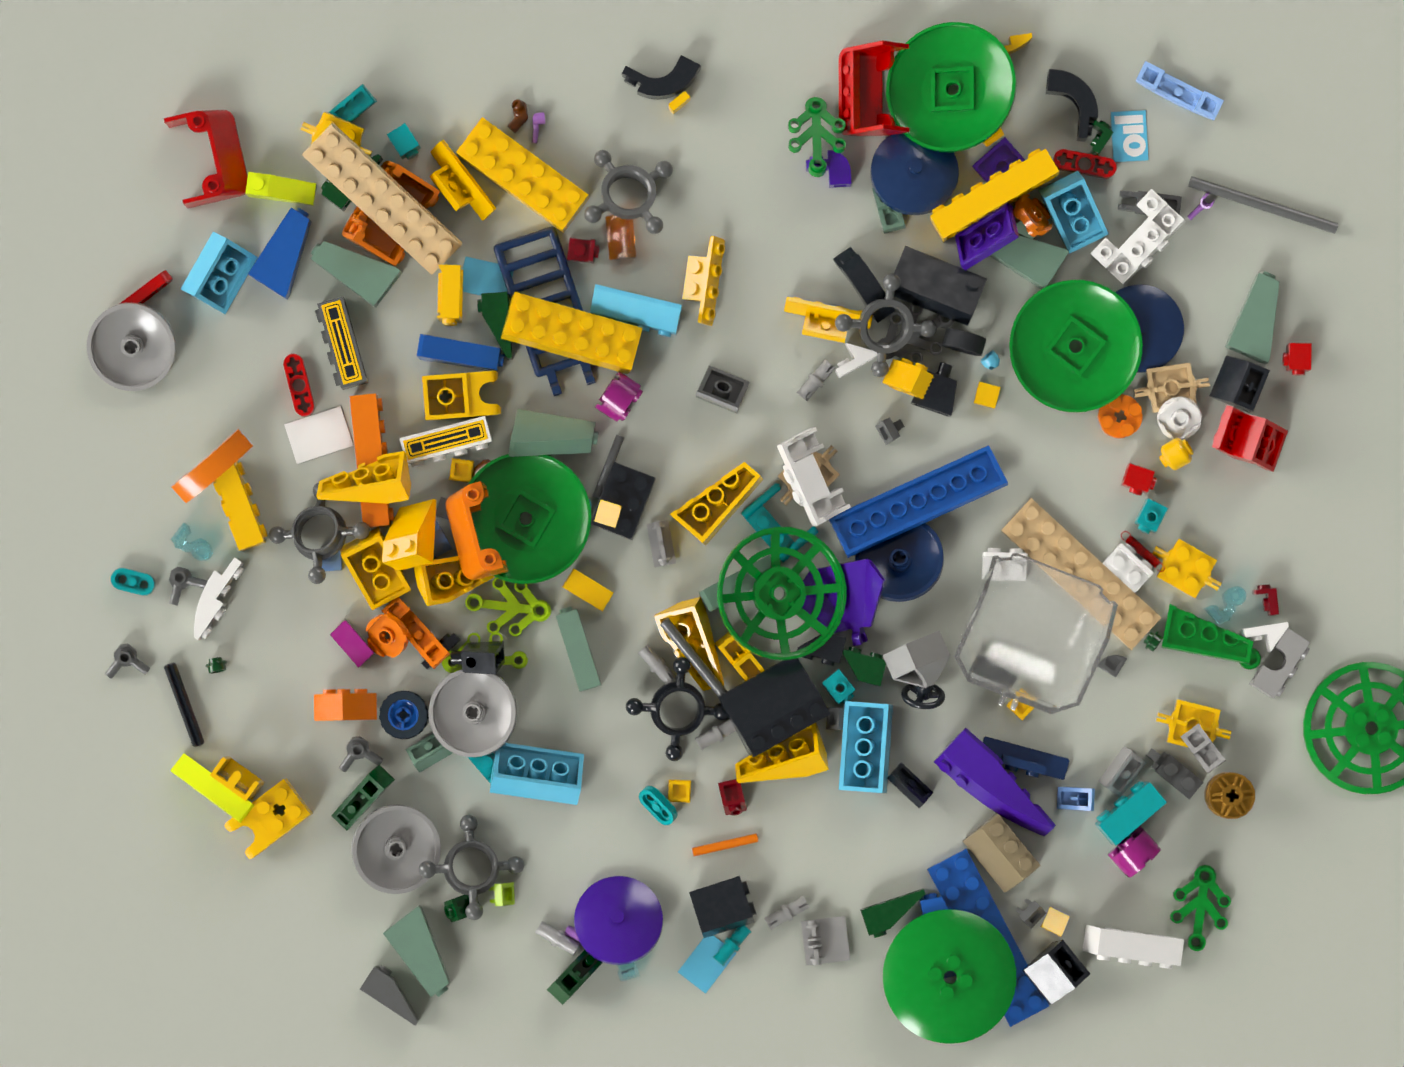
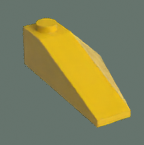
[317,451,411,504]
[414,556,494,606]
[654,597,724,691]
[735,723,829,783]

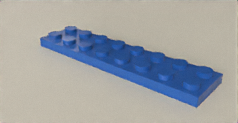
[829,445,1008,558]
[927,849,1049,1027]

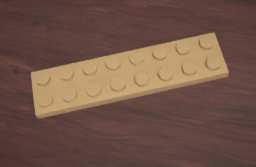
[302,122,462,275]
[1001,498,1161,650]

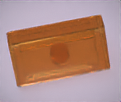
[605,215,636,260]

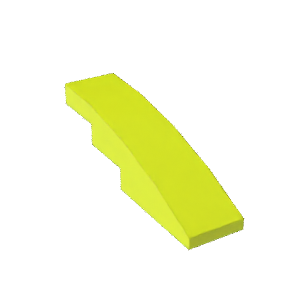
[170,754,254,823]

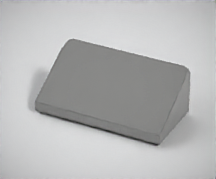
[1099,747,1146,797]

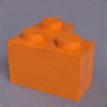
[314,689,377,721]

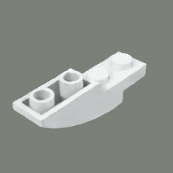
[194,557,244,640]

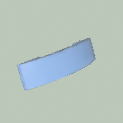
[1135,61,1224,121]

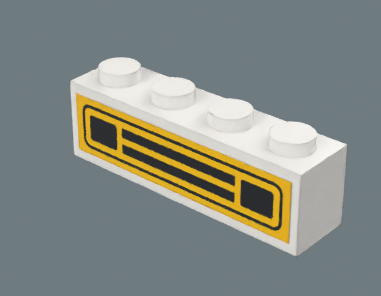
[399,416,493,468]

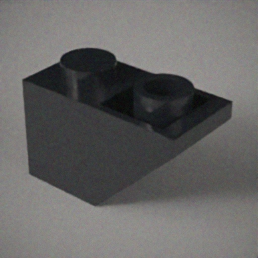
[797,634,846,666]

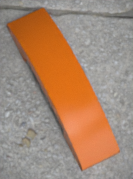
[171,429,253,503]
[381,597,450,669]

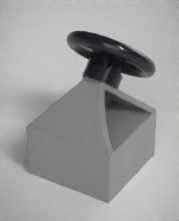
[883,631,950,709]

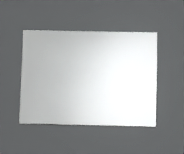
[284,406,353,464]

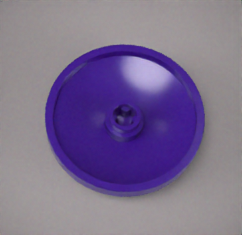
[574,876,663,965]

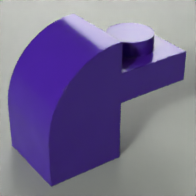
[806,150,852,188]

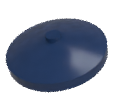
[870,133,959,215]
[1116,284,1184,373]
[855,523,944,602]

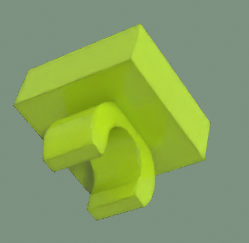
[489,882,515,906]

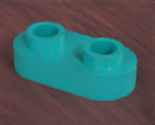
[111,568,155,596]
[639,786,678,825]

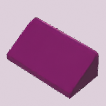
[330,620,375,668]

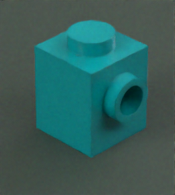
[387,123,421,160]
[1134,498,1168,534]
[822,669,855,704]

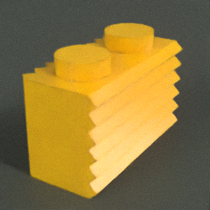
[882,358,934,399]

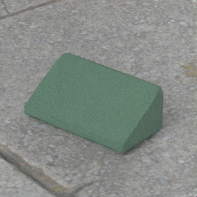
[405,733,452,772]

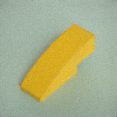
[715,632,764,681]

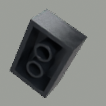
[590,462,656,540]

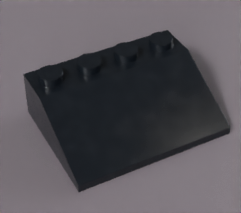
[718,658,830,757]

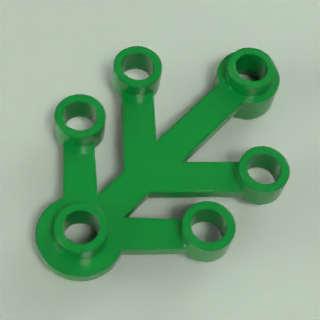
[788,97,846,177]
[1170,865,1231,951]

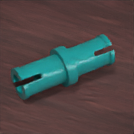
[713,925,751,966]

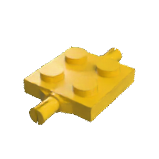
[300,112,373,157]
[1152,538,1222,598]
[1156,699,1232,748]

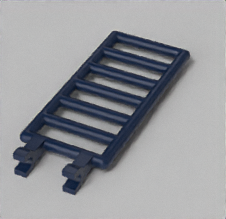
[493,226,596,397]

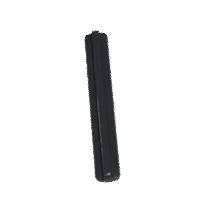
[164,663,204,747]

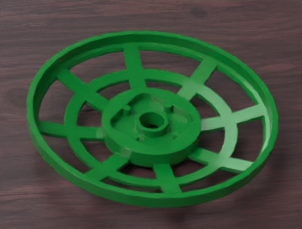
[717,527,846,660]
[1303,662,1404,794]

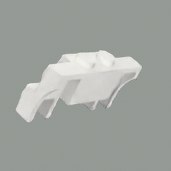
[1090,189,1186,286]
[777,427,851,526]

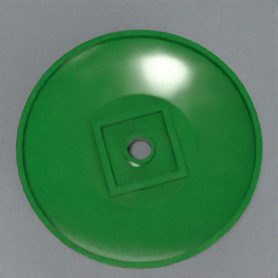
[886,22,1017,152]
[1009,280,1143,412]
[468,454,592,584]
[883,909,1016,1044]

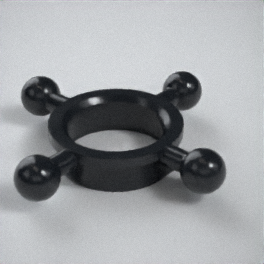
[626,657,728,761]

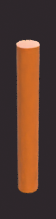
[692,833,758,856]

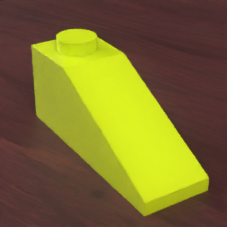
[245,172,317,206]

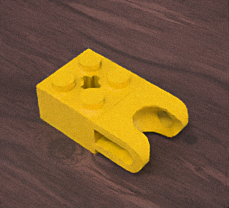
[422,371,502,420]
[224,778,313,859]

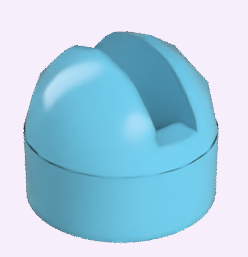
[980,350,1000,370]

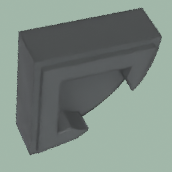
[1097,655,1127,677]

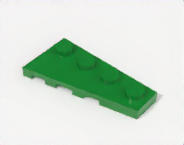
[1161,604,1254,664]

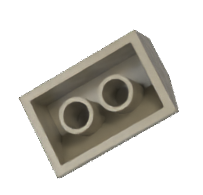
[962,813,1041,893]

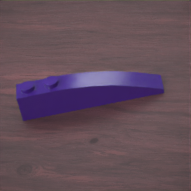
[934,728,1056,836]

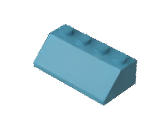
[590,284,682,337]
[839,701,893,793]
[489,743,584,805]

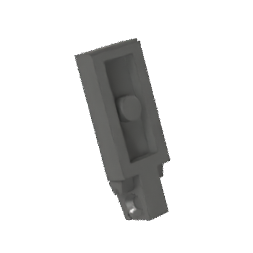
[1146,748,1204,799]

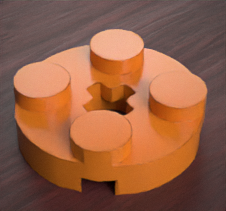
[1013,194,1053,237]
[1098,394,1142,439]
[366,612,411,658]

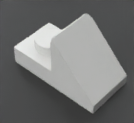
[835,343,878,379]
[1241,622,1289,652]

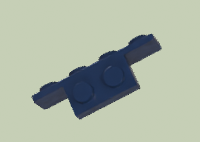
[983,736,1070,780]

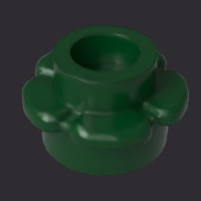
[1144,631,1163,652]
[205,657,227,674]

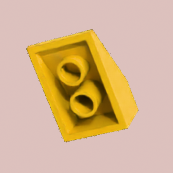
[382,499,436,571]
[340,527,411,610]

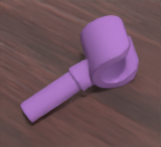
[532,112,546,143]
[1188,193,1215,220]

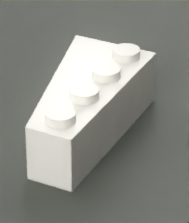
[1082,925,1184,969]

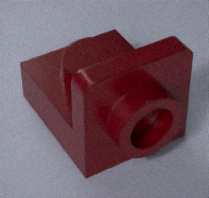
[567,238,600,264]
[1252,584,1279,616]
[718,779,747,816]

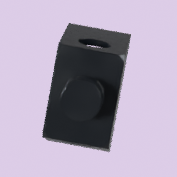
[911,362,957,417]
[451,641,505,675]

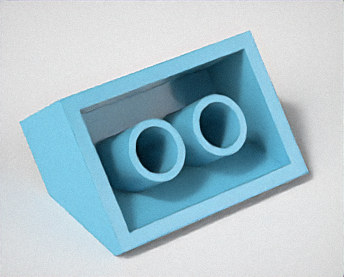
[181,232,258,314]

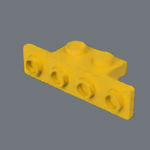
[429,140,496,220]
[682,236,725,326]
[784,297,873,343]

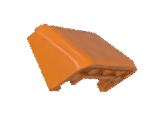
[342,161,440,267]
[445,481,508,580]

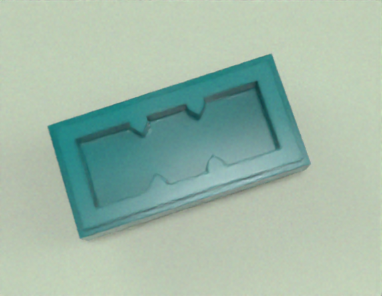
[329,84,377,123]

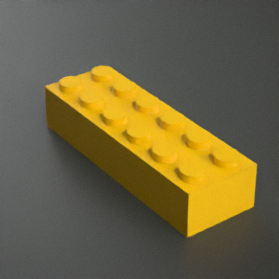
[456,117,589,233]
[930,148,1059,243]
[501,292,643,374]

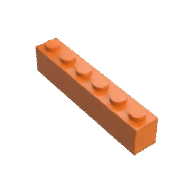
[350,393,395,528]

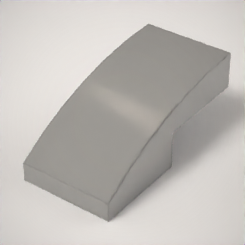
[1181,724,1226,773]

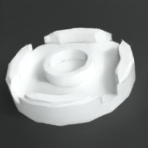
[1157,396,1202,440]

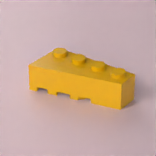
[213,462,268,551]
[670,462,763,546]

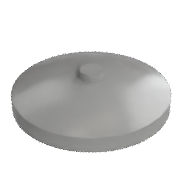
[87,302,176,391]
[429,670,517,757]
[351,805,441,894]

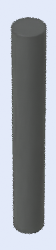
[593,435,624,499]

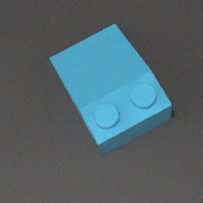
[1038,171,1109,254]

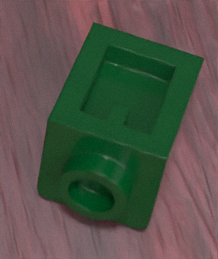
[1090,120,1114,156]
[444,895,479,923]

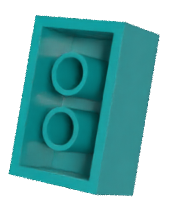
[1095,781,1167,846]

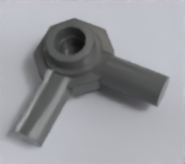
[169,567,208,606]
[105,643,150,679]
[339,736,383,772]

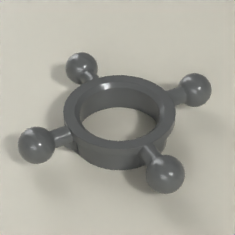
[584,150,673,234]
[835,273,937,377]
[269,483,370,584]
[419,815,524,920]

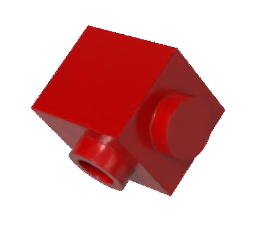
[1282,343,1312,376]
[1121,463,1157,496]

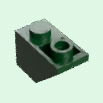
[842,646,886,686]

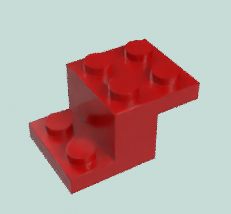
[1212,405,1288,472]

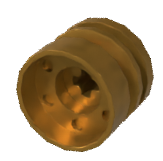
[1204,772,1255,819]

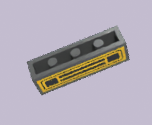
[315,296,368,390]

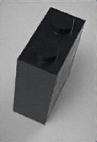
[689,876,756,938]

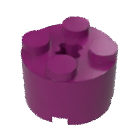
[595,371,643,422]
[1108,826,1161,878]

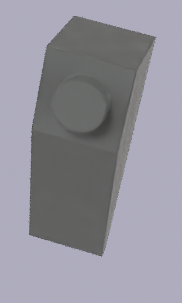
[360,965,419,1026]

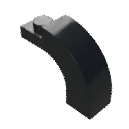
[622,55,701,100]
[1046,69,1098,142]
[833,247,896,323]

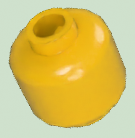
[1159,438,1194,470]

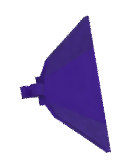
[802,558,885,646]

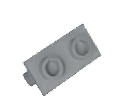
[647,520,676,567]

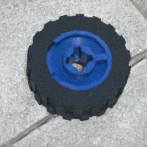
[379,691,429,739]

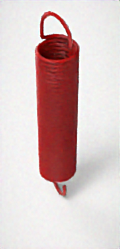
[1121,531,1165,572]

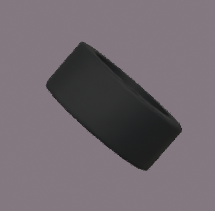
[942,328,986,356]

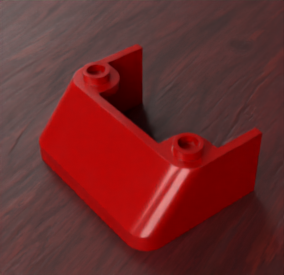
[839,40,909,136]
[164,110,248,209]

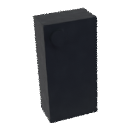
[894,246,987,326]

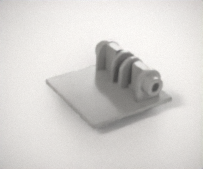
[801,916,850,965]

